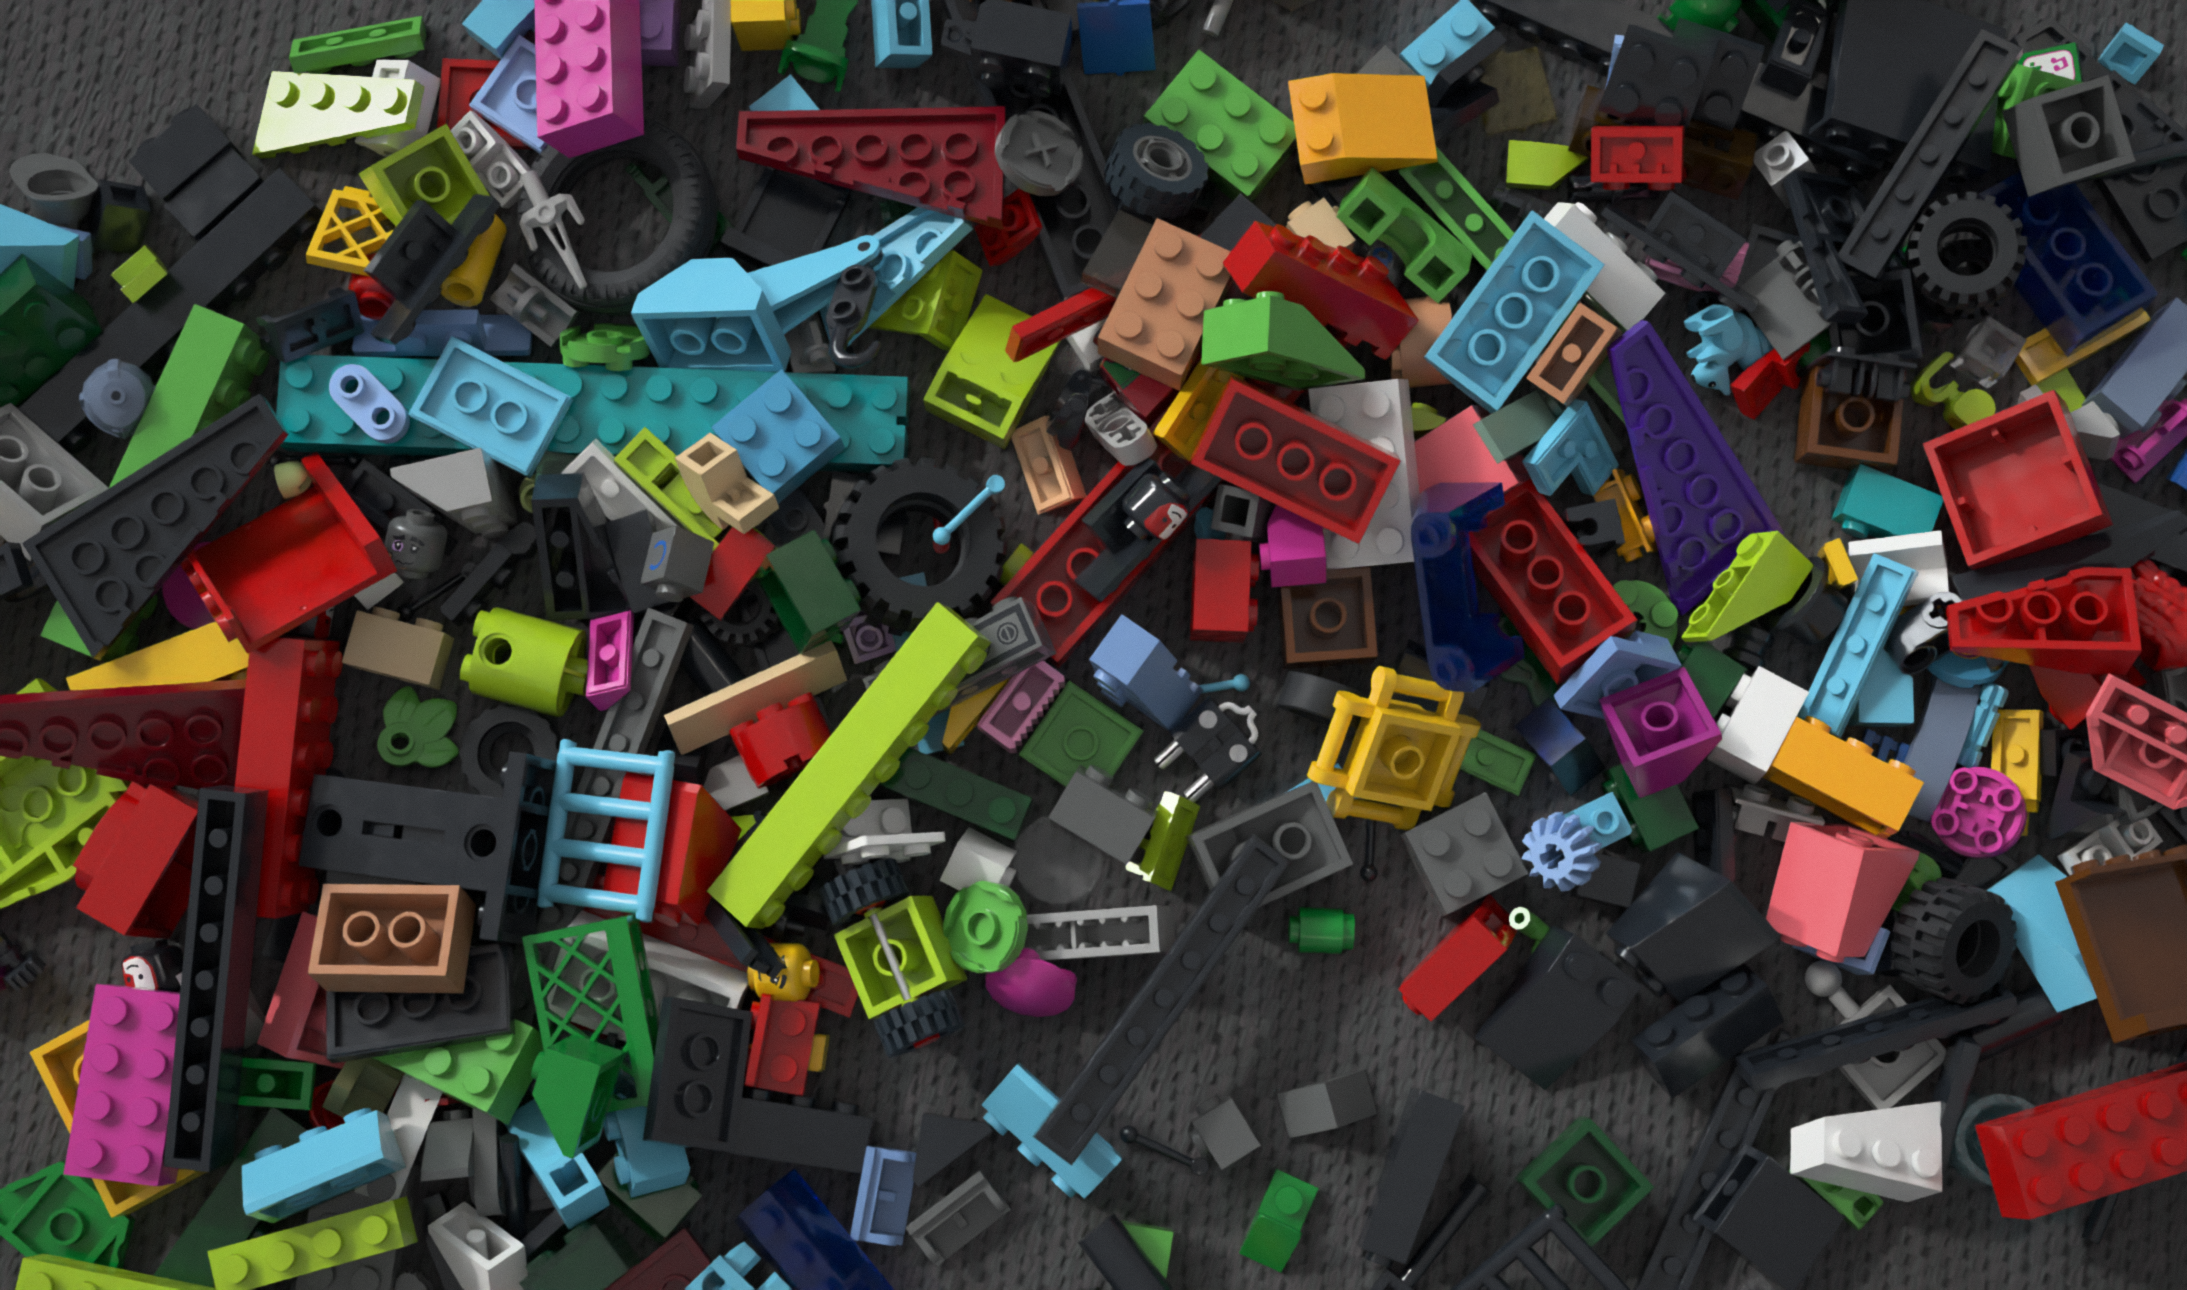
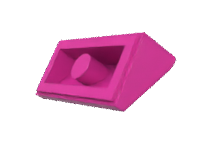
[586,610,634,711]

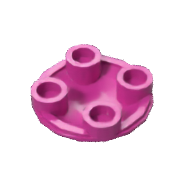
[986,948,1077,1017]

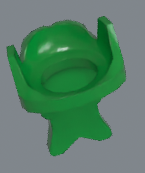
[778,0,858,93]

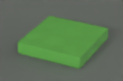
[1019,681,1143,787]

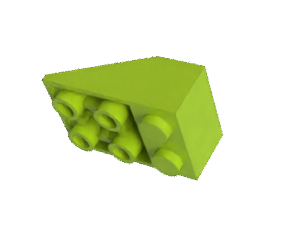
[923,294,1061,450]

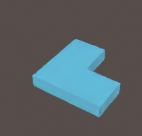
[1522,399,1619,496]

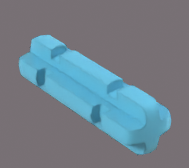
[1957,682,2009,768]

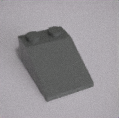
[1185,781,1353,907]

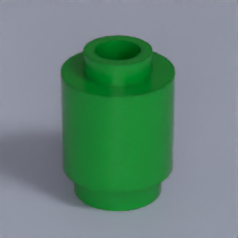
[1288,907,1355,954]

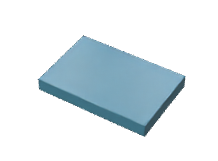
[408,336,573,478]

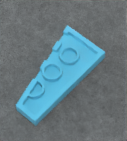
[820,207,973,347]

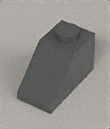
[421,1109,474,1182]

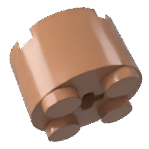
[1389,295,1453,388]

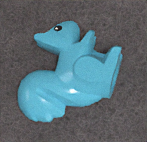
[1683,304,1774,396]

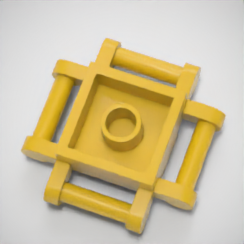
[1307,666,1481,831]

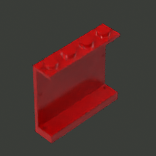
[180,451,397,654]

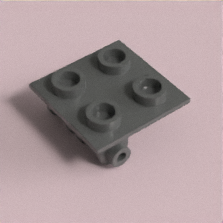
[1739,240,1835,360]

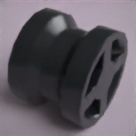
[1722,625,1775,673]

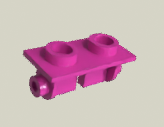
[2110,398,2187,484]

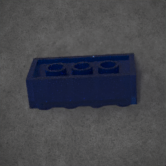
[734,1168,894,1290]

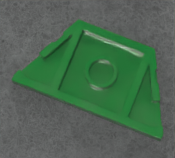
[0,1160,135,1269]

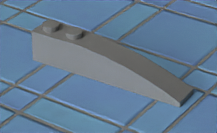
[943,905,1176,961]

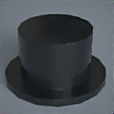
[1758,557,1848,646]

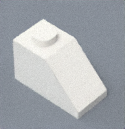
[428,1201,529,1290]

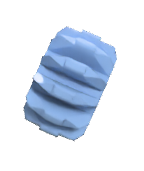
[1521,812,1602,892]

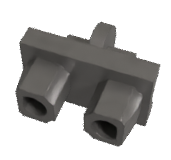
[489,263,581,348]

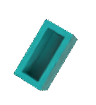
[1831,464,1944,539]

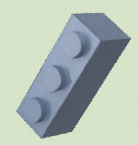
[2081,297,2187,439]

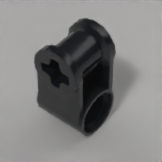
[1884,592,1961,675]

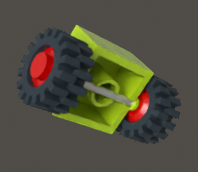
[819,858,967,1058]

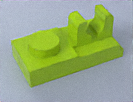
[1126,791,1200,891]

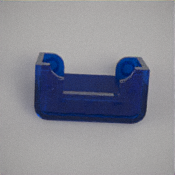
[1411,482,1525,692]

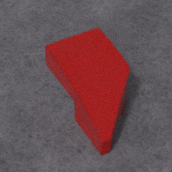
[1730,342,1811,420]

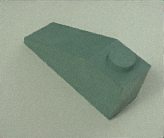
[1473,389,1566,464]

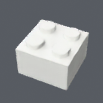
[1706,666,1809,785]

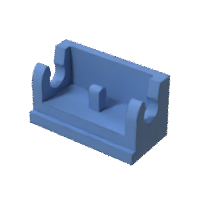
[850,1144,917,1246]

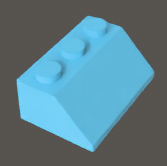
[982,1062,1122,1199]
[242,1108,406,1223]

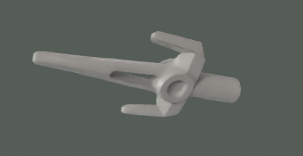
[519,170,587,289]

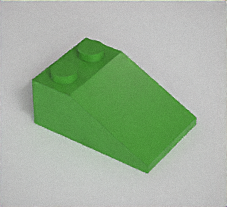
[1201,291,1365,391]

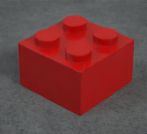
[1190,539,1259,643]

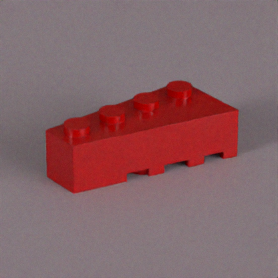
[1222,221,1419,360]

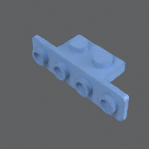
[352,310,533,357]

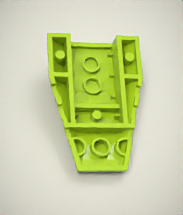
[0,678,132,909]

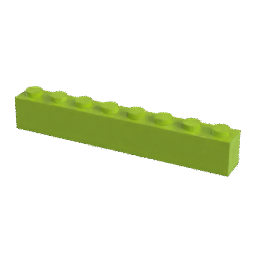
[707,602,992,929]

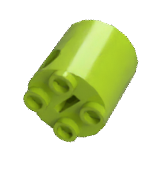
[460,607,588,717]

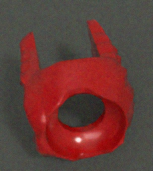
[2131,559,2187,671]

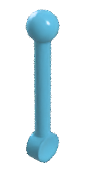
[933,475,1005,545]
[1199,674,1250,694]

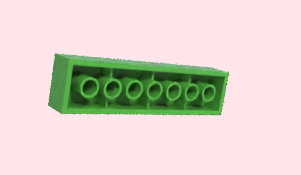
[40,304,269,662]

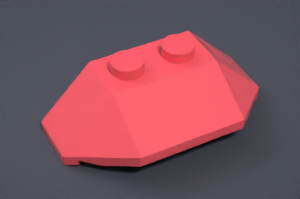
[2086,674,2187,810]

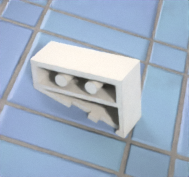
[1790,1101,1942,1202]

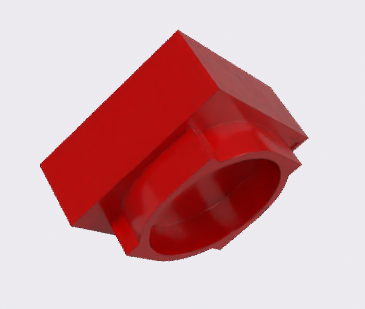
[1923,390,2114,570]
[72,781,199,939]

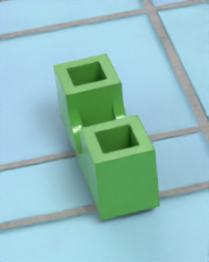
[1336,167,1473,303]

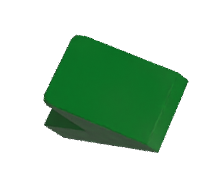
[1239,1169,1319,1273]

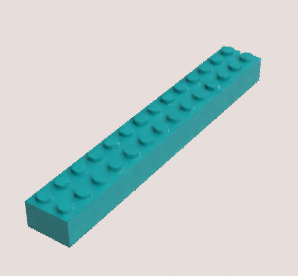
[276,355,911,473]

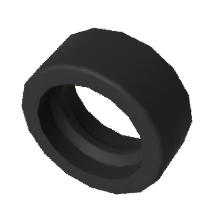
[1278,671,1369,732]

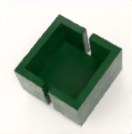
[755,530,861,654]

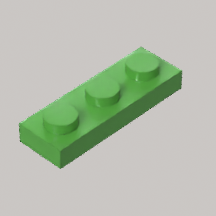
[289,16,426,74]

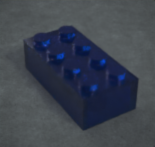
[1976,171,2158,357]

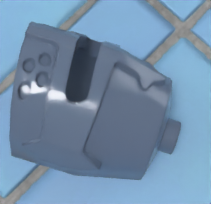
[79,359,156,439]

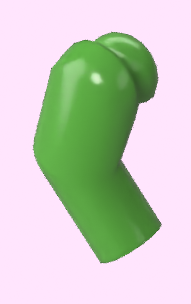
[1509,907,1550,954]

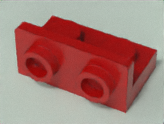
[1591,126,1686,190]
[745,993,821,1096]

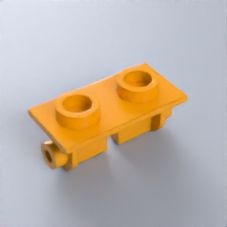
[1593,468,1658,563]

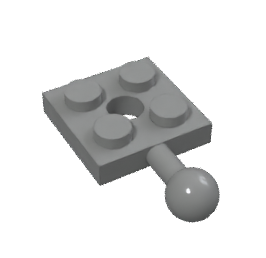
[684,0,731,109]
[1805,960,1947,1110]

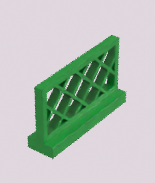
[522,914,659,1113]

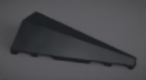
[1952,510,2187,673]

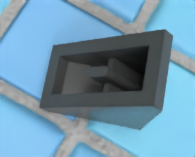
[1277,1069,1377,1138]

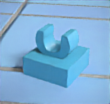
[2098,23,2164,85]

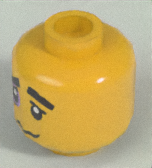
[747,943,819,1002]

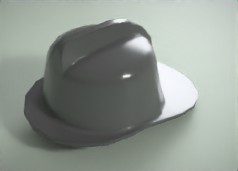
[9,153,99,230]

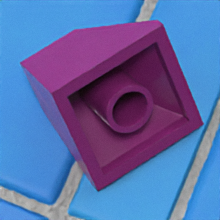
[1599,667,1722,798]

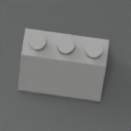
[0,403,109,561]
[390,448,519,538]

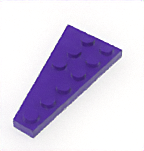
[1606,320,1785,616]

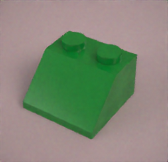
[531,1035,626,1159]

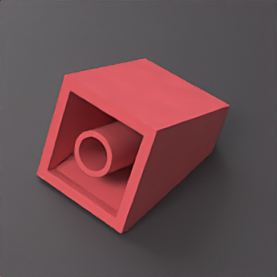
[1414,405,1531,539]
[1766,822,1920,963]

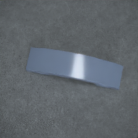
[1904,674,1982,823]

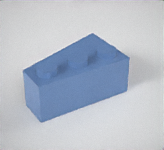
[1089,614,1203,732]

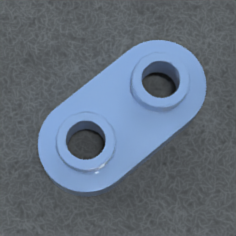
[329,364,410,444]

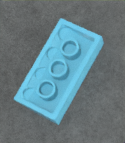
[1423,210,1605,414]

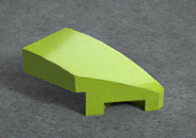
[1506,140,1589,190]

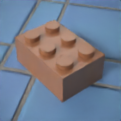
[1098,218,1234,391]
[308,884,476,993]

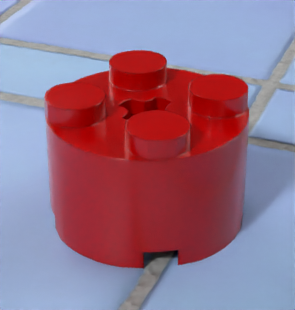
[729,692,832,789]

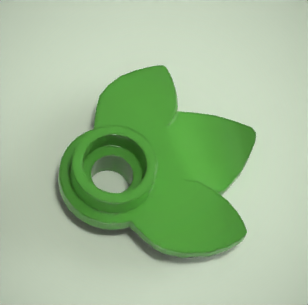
[377,686,459,768]

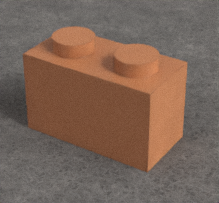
[1526,302,1623,406]

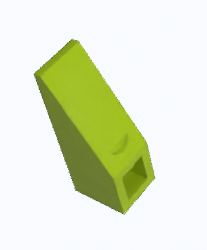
[1681,531,1814,642]

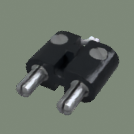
[1154,696,1262,803]

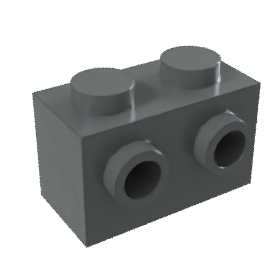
[1048,764,1158,865]

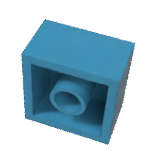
[711,369,845,504]

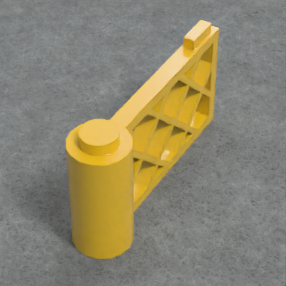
[306,186,507,307]

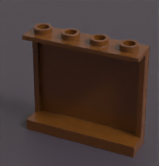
[2055,845,2187,1044]

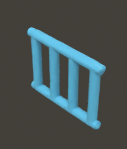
[537,739,675,923]

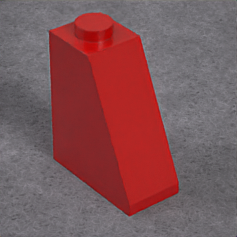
[1398,894,1518,1022]

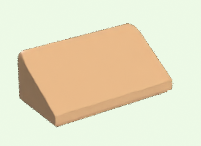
[1011,416,1087,515]

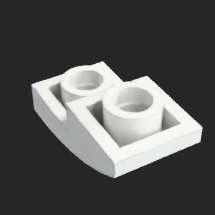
[451,111,530,209]
[2057,818,2163,875]

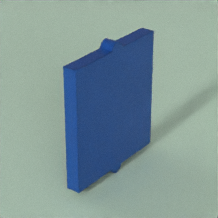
[1077,0,1156,76]

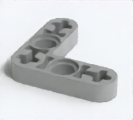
[1085,392,1157,466]

